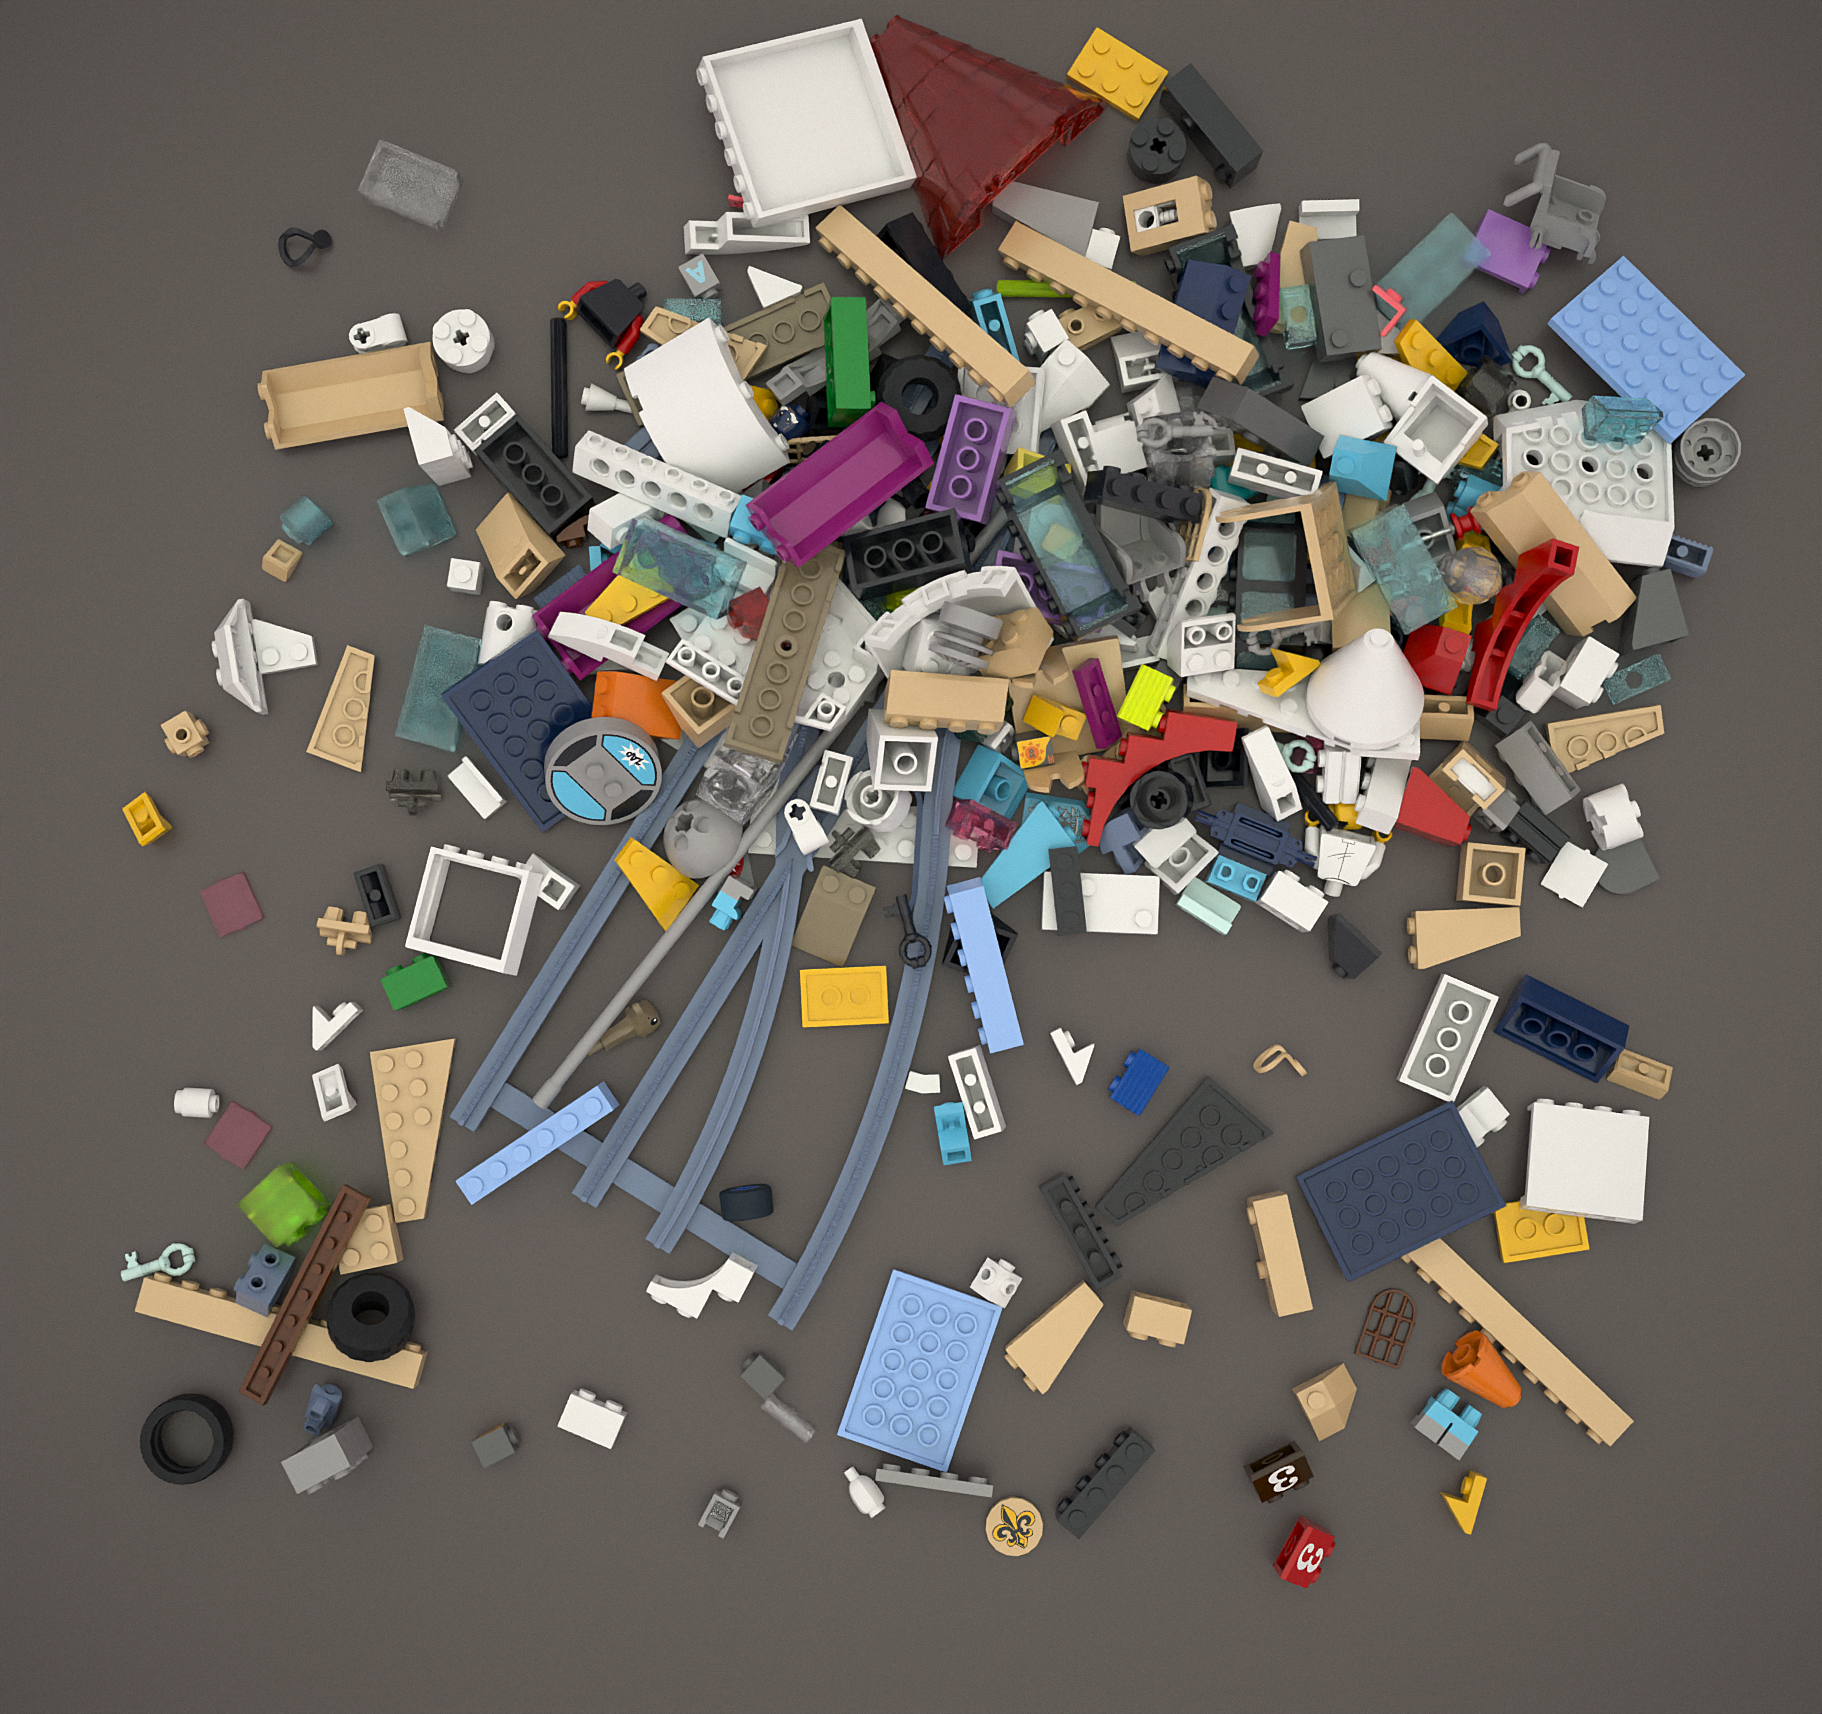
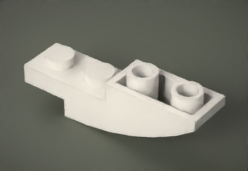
[548,612,669,681]

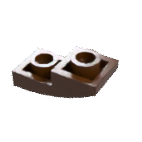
[556,514,589,549]

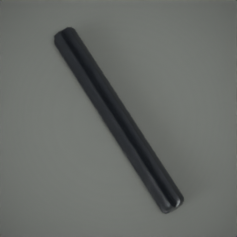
[550,317,568,458]

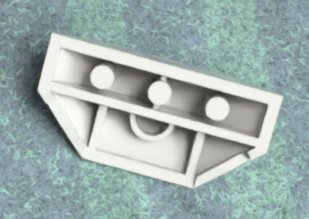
[212,599,268,715]

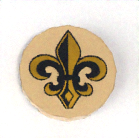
[985,1496,1043,1556]

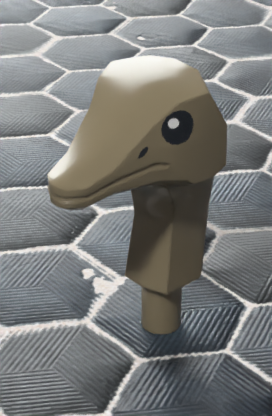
[587,999,661,1056]

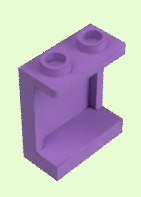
[1460,209,1551,295]

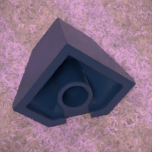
[1436,301,1512,372]

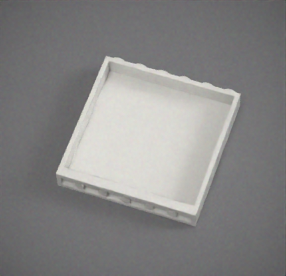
[696,19,917,228]

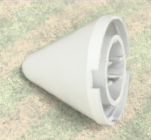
[1306,629,1424,750]

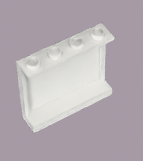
[1520,1099,1649,1224]

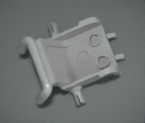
[1503,143,1606,264]
[1076,476,1186,602]

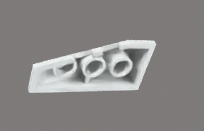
[1040,339,1110,435]

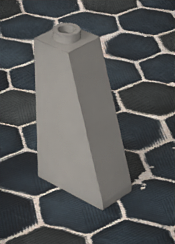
[988,178,1099,257]

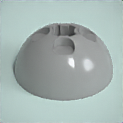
[663,797,742,879]

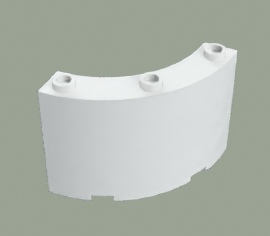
[624,318,790,493]
[863,566,1054,679]

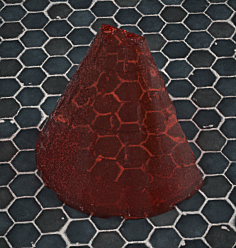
[869,15,1107,260]

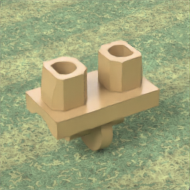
[316,906,373,956]

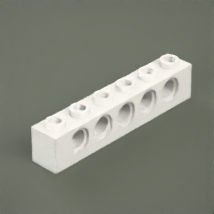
[572,430,741,538]
[1147,488,1251,660]

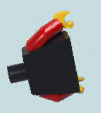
[558,279,647,370]

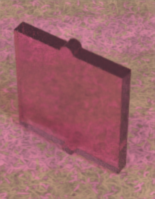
[200,872,264,937]
[204,1102,272,1170]

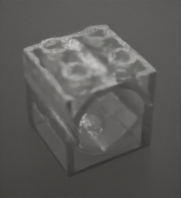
[1142,409,1217,491]
[695,744,789,826]

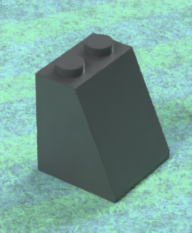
[1618,567,1689,657]

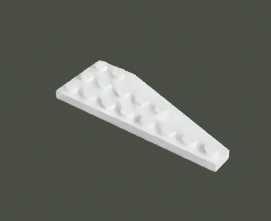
[1186,669,1420,760]

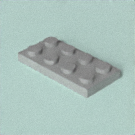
[875,1464,993,1498]

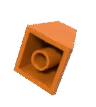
[592,671,681,740]

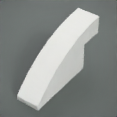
[684,212,810,255]

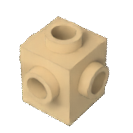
[161,711,210,758]

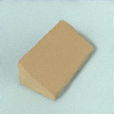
[1607,1049,1673,1100]

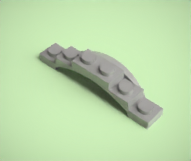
[765,298,907,406]

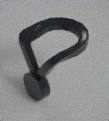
[278,227,332,267]

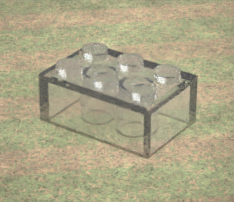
[358,139,464,232]

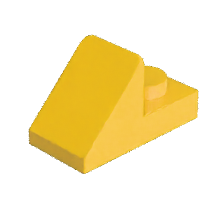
[1257,648,1321,697]
[1022,693,1086,741]
[122,792,173,846]
[1440,1470,1487,1535]

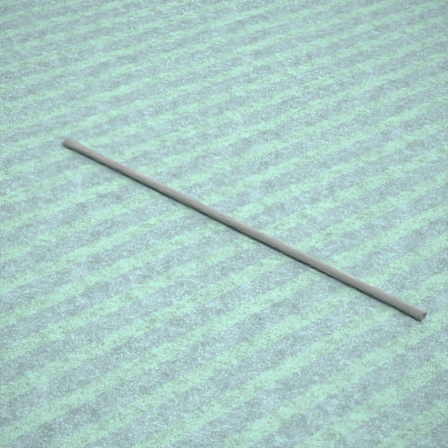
[532,492,1025,1110]

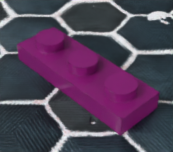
[1253,251,1281,337]
[1072,658,1122,749]

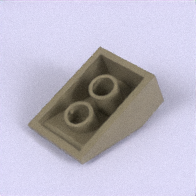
[792,865,877,968]

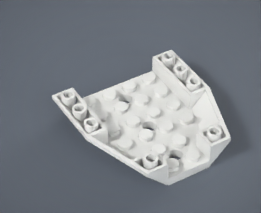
[1493,400,1674,568]
[666,544,881,731]

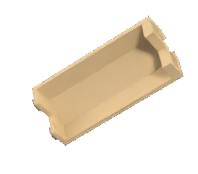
[258,342,444,450]
[1470,471,1637,637]

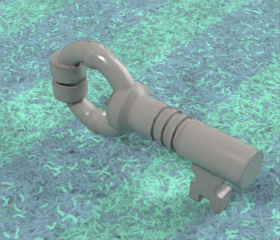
[1136,412,1213,449]
[1245,622,1321,656]

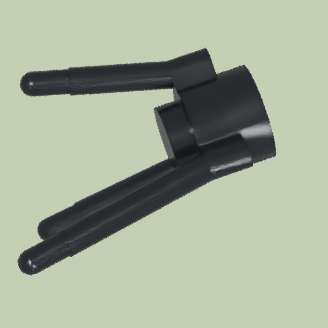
[890,476,930,509]

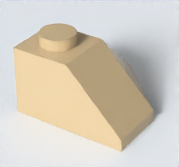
[1292,1363,1357,1441]

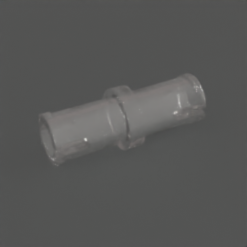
[760,1393,817,1444]

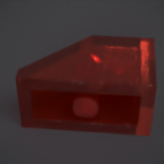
[726,587,787,648]

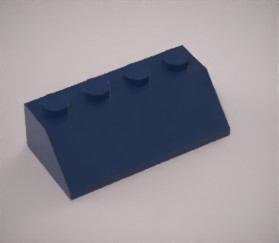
[1154,260,1251,389]
[1494,974,1629,1083]

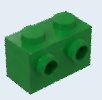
[380,953,451,1011]

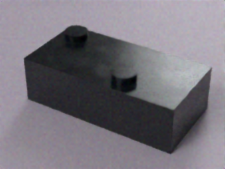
[1159,63,1263,189]
[474,414,596,541]
[842,508,973,601]

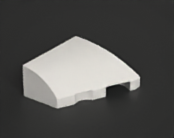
[1228,203,1281,271]

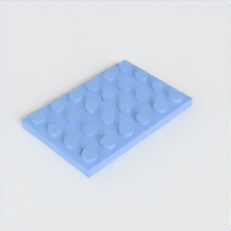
[1547,256,1745,444]
[837,1268,1003,1473]

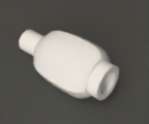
[844,1467,885,1518]

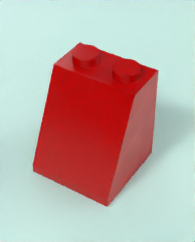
[1393,767,1472,847]

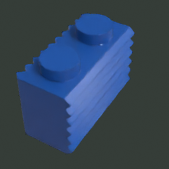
[1107,1049,1170,1116]

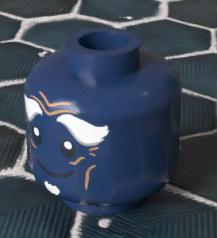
[768,403,810,441]

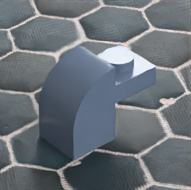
[1099,806,1150,875]

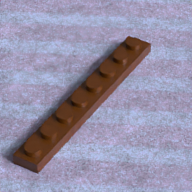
[238,1184,371,1406]

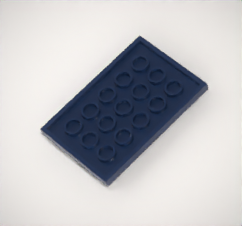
[440,628,593,832]
[1296,1100,1507,1282]

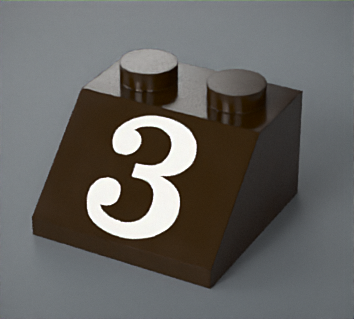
[1243,1441,1314,1503]

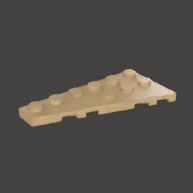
[370,1038,457,1223]

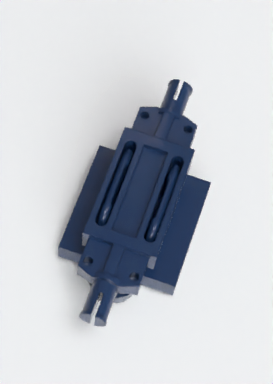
[1194,802,1317,877]

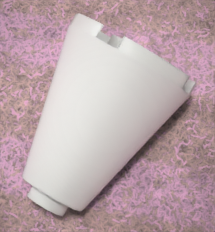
[1355,352,1433,422]

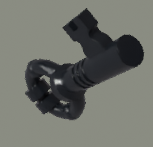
[883,894,932,970]

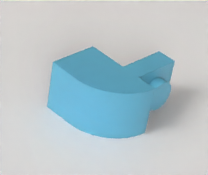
[934,1102,972,1166]

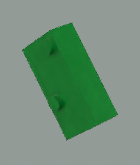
[823,297,875,427]

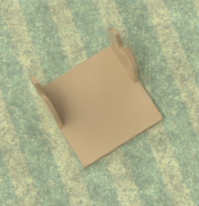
[1215,481,1357,632]
[1008,635,1130,793]

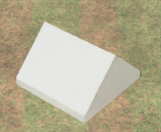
[1143,834,1219,895]

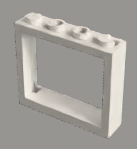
[405,844,543,976]

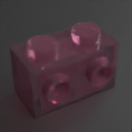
[945,799,1018,853]

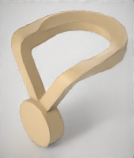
[1253,1044,1307,1077]

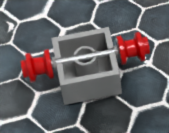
[1360,492,1481,574]

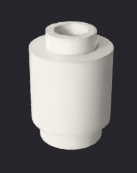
[174,1088,220,1118]

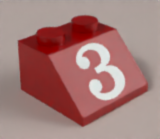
[1273,1515,1335,1588]

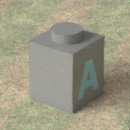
[678,253,722,303]

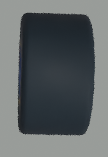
[719,1184,774,1221]

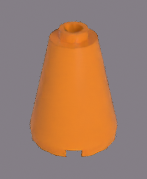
[1441,1330,1522,1408]

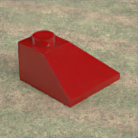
[1403,623,1472,696]

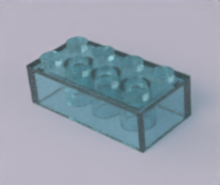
[1373,212,1492,331]
[1348,502,1458,635]
[612,515,747,620]
[395,625,481,753]

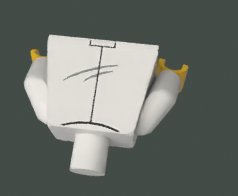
[1304,810,1392,897]

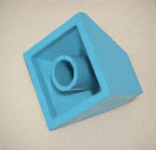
[1329,435,1397,501]

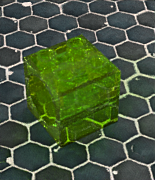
[237,1161,331,1248]

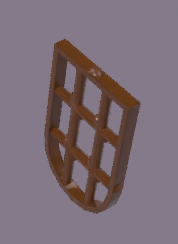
[1354,1289,1417,1369]

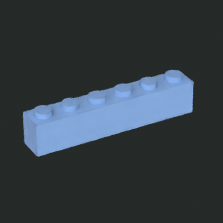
[944,877,1024,1054]
[456,1081,620,1205]

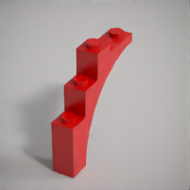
[1465,538,1579,712]
[1081,709,1238,847]

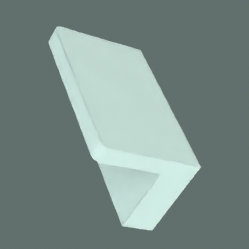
[1175,877,1241,935]

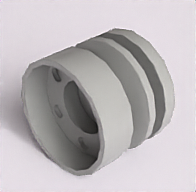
[1672,418,1741,487]
[928,601,1004,670]

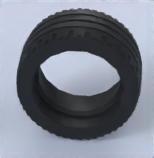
[140,1394,234,1485]

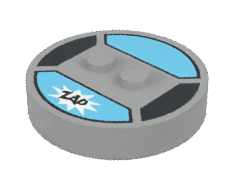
[544,717,662,825]

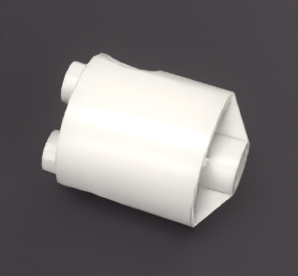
[477,601,538,665]

